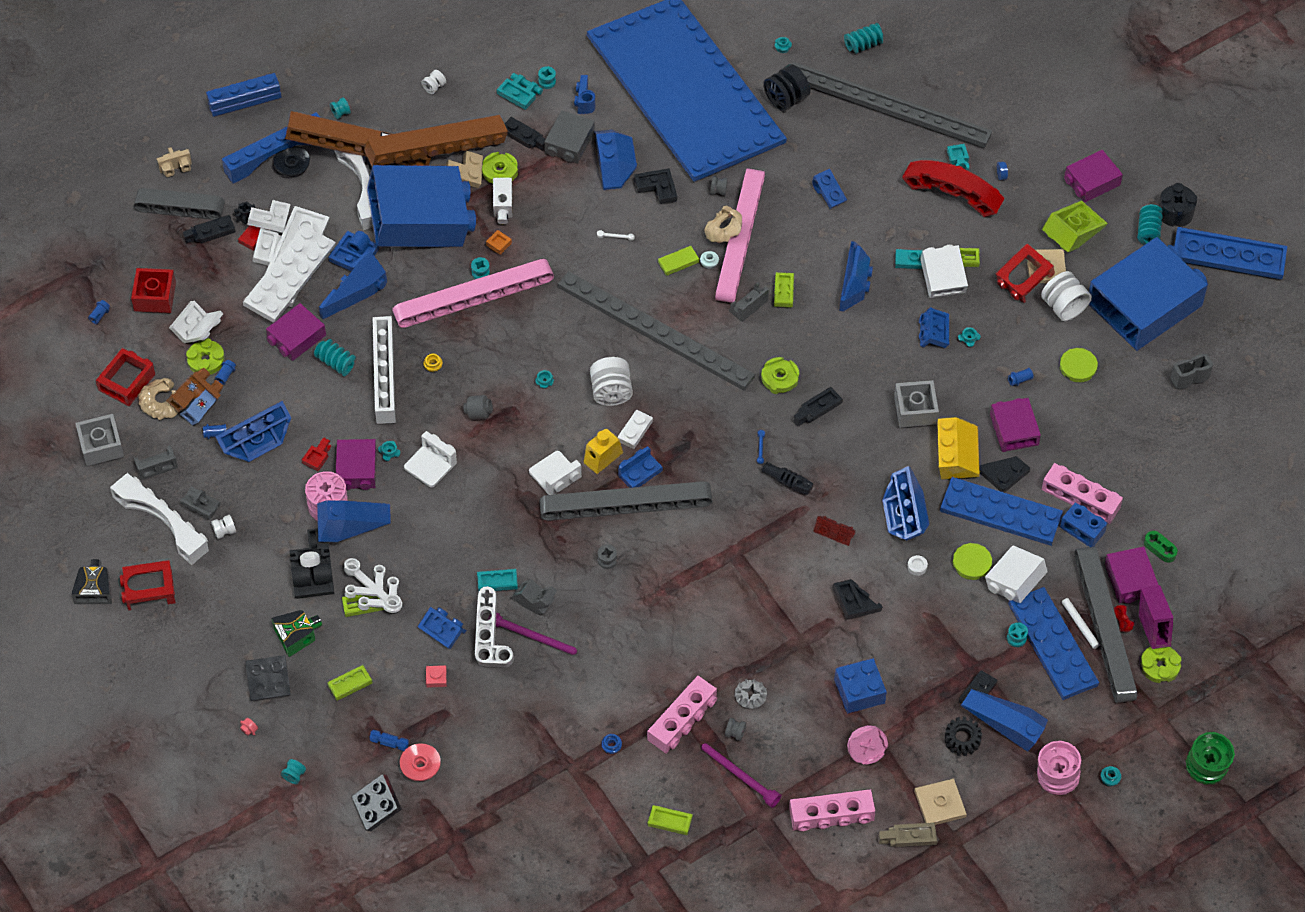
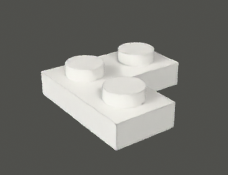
[247,200,290,233]

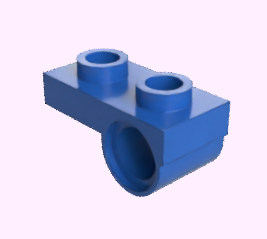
[574,75,595,114]
[812,169,847,209]

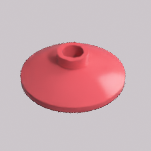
[400,744,441,781]

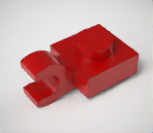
[302,438,332,472]

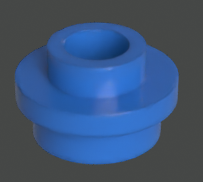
[602,734,622,754]

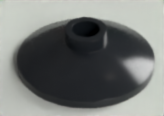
[274,146,310,176]

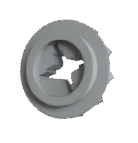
[735,678,767,709]

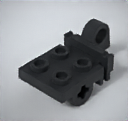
[289,528,335,599]

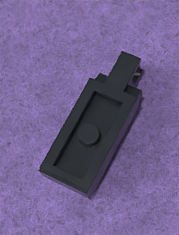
[504,117,546,151]
[183,215,236,244]
[793,387,843,426]

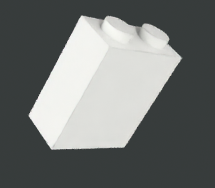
[920,245,968,298]
[985,546,1048,603]

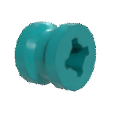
[538,66,556,89]
[330,97,351,119]
[471,257,490,279]
[1007,622,1028,647]
[281,759,306,784]

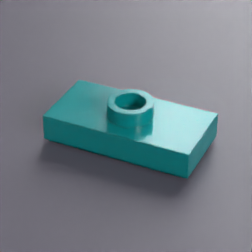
[895,249,924,269]
[477,569,518,591]

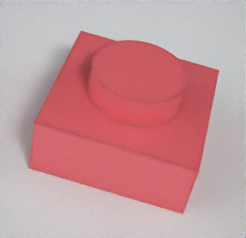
[426,665,447,687]

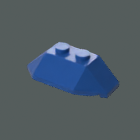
[594,129,637,190]
[839,241,873,311]
[215,401,291,462]
[883,466,929,541]

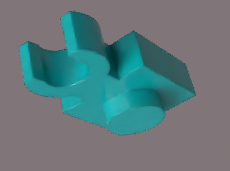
[947,144,969,171]

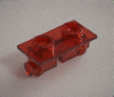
[813,515,856,546]

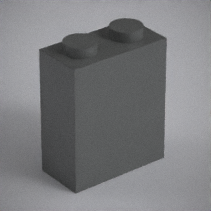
[544,110,595,164]

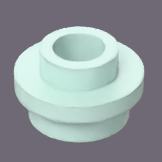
[700,251,719,269]

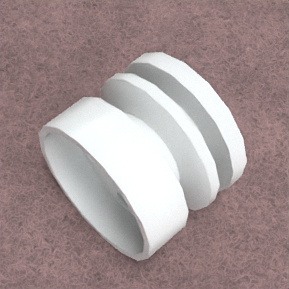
[1041,271,1092,321]
[590,357,633,406]

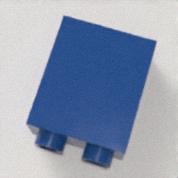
[367,165,476,247]
[1089,237,1208,351]

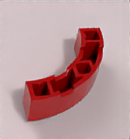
[902,160,1005,217]

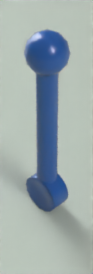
[757,430,765,464]

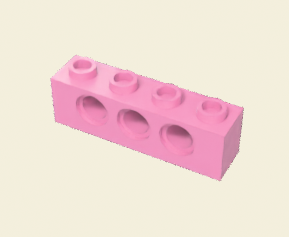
[1041,463,1123,524]
[647,676,717,754]
[789,789,875,831]

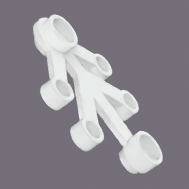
[344,558,402,613]

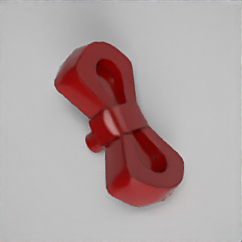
[1114,605,1134,633]

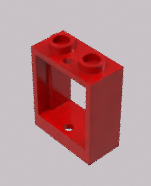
[96,348,155,406]

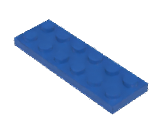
[1174,227,1287,279]
[940,477,1063,546]
[1008,587,1099,700]

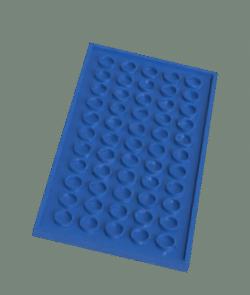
[587,0,787,182]

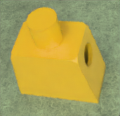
[584,429,623,474]

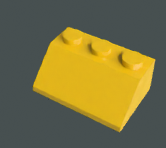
[938,417,980,479]

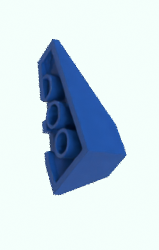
[319,250,387,319]
[317,500,391,542]
[961,689,1048,752]

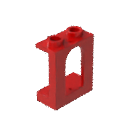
[996,244,1055,303]
[120,560,176,611]

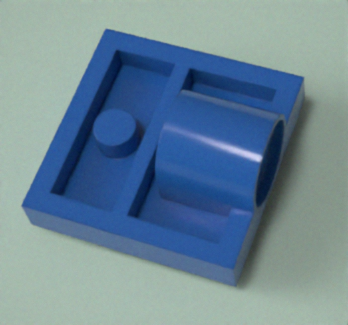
[328,231,379,271]

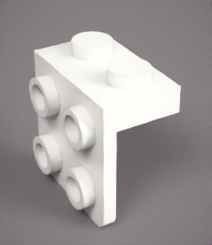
[169,301,223,343]
[404,431,457,487]
[529,451,582,495]

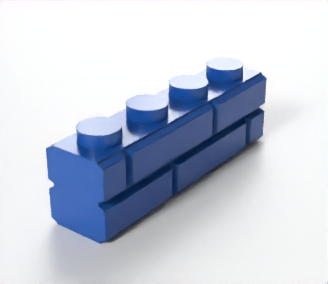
[206,73,282,117]

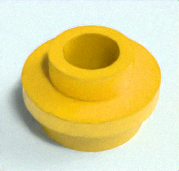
[424,354,443,372]

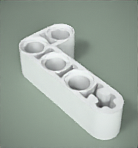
[475,586,514,667]

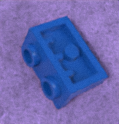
[919,307,949,348]
[618,446,663,488]
[418,607,467,649]

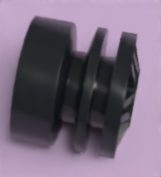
[763,64,811,111]

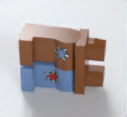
[166,368,223,426]

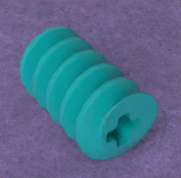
[844,22,883,54]
[1137,204,1162,245]
[314,339,356,377]

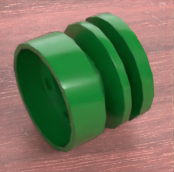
[1186,732,1235,785]

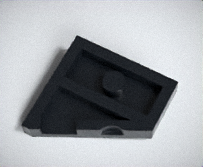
[979,456,1030,493]
[832,579,883,619]

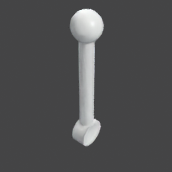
[597,230,635,241]

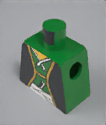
[271,610,322,657]

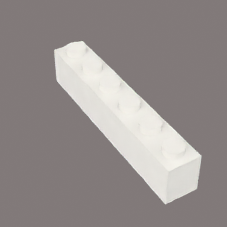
[373,316,396,424]

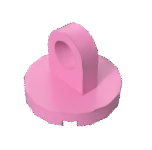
[847,725,888,765]

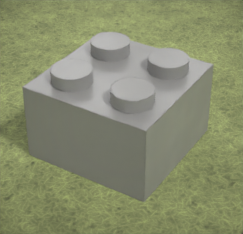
[894,380,939,428]
[75,414,124,466]

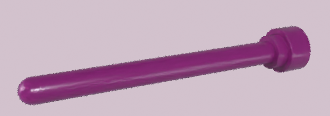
[487,612,577,655]
[701,743,782,808]

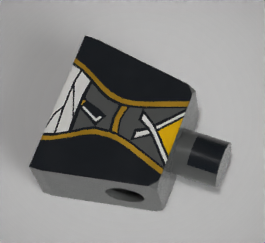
[72,559,112,604]

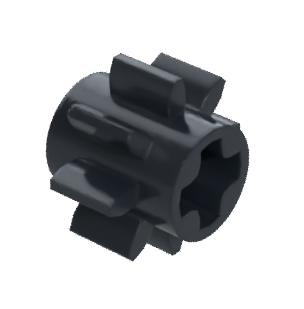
[234,201,255,225]

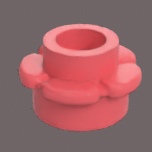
[240,717,258,736]

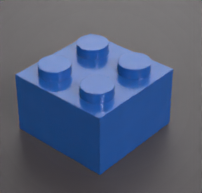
[834,658,887,714]

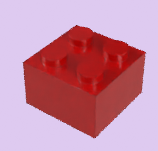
[131,268,176,313]

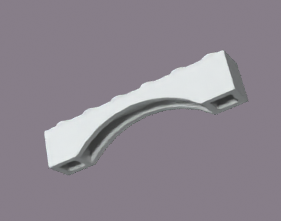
[334,150,373,230]
[110,473,209,565]

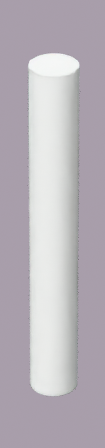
[1062,598,1100,649]

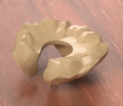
[705,205,743,243]
[138,378,178,420]

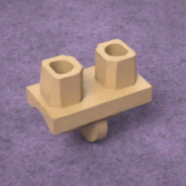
[157,147,192,177]

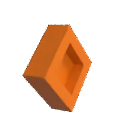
[486,230,512,255]

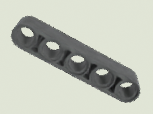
[134,188,225,220]

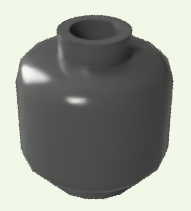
[463,395,493,420]

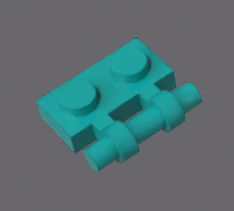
[497,73,543,110]

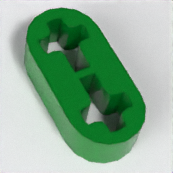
[1144,531,1178,563]

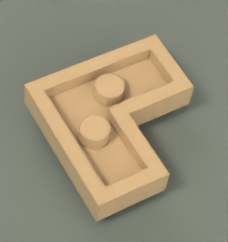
[446,151,483,188]

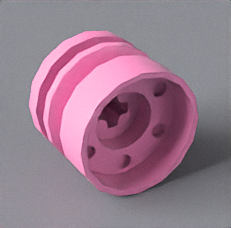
[305,472,348,521]
[1037,741,1081,795]

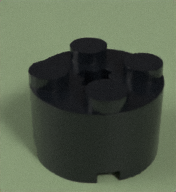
[1158,183,1197,227]

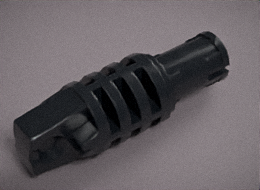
[762,461,813,495]

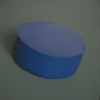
[997,162,1008,180]

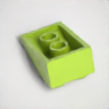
[1042,200,1108,252]

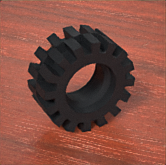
[944,716,982,756]

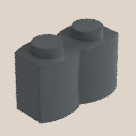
[1170,354,1213,389]

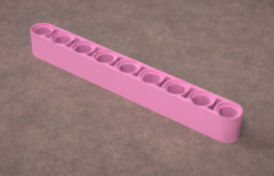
[715,168,765,303]
[392,259,554,328]

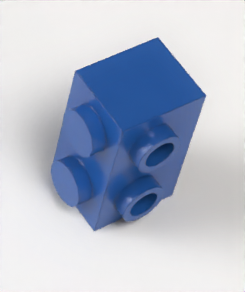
[1060,502,1107,547]

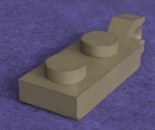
[878,823,937,847]

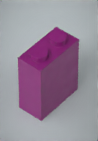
[1064,150,1123,203]
[266,303,326,361]
[990,398,1041,452]
[336,439,377,490]
[1104,546,1158,604]
[1139,585,1174,649]

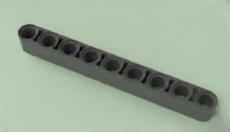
[539,482,713,521]
[1075,546,1137,703]

